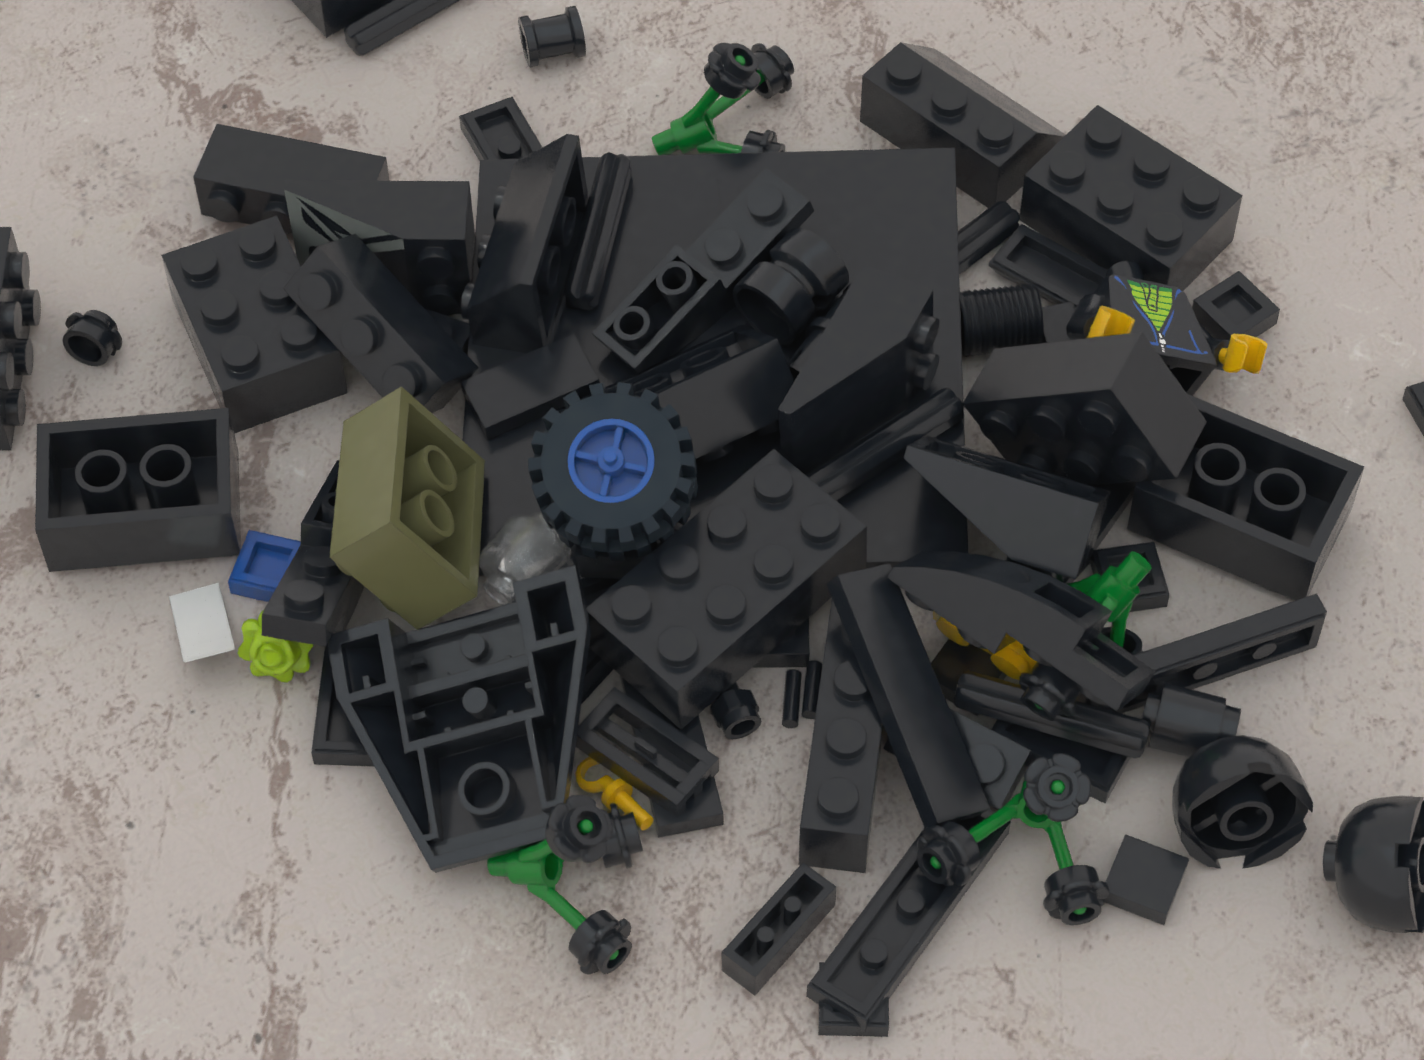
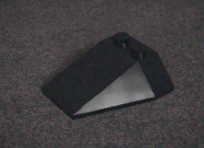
[328,565,591,873]

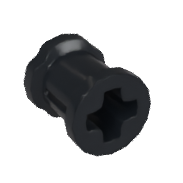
[518,6,586,67]

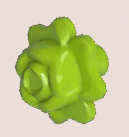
[237,610,313,683]

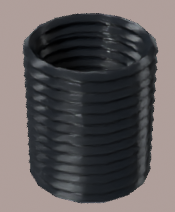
[959,283,1044,357]

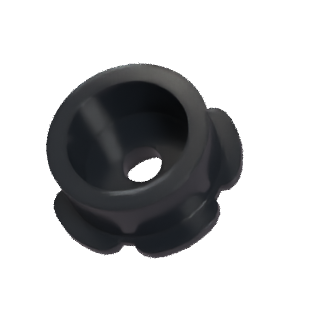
[62,310,122,366]

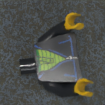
[1066,261,1267,396]

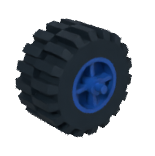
[528,382,698,561]

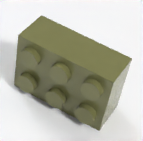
[330,386,485,630]

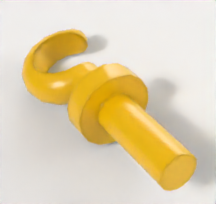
[575,757,654,830]

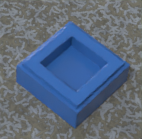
[228,530,301,602]

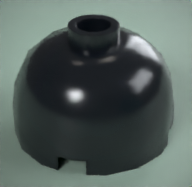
[1172,735,1313,869]
[1323,796,1424,933]

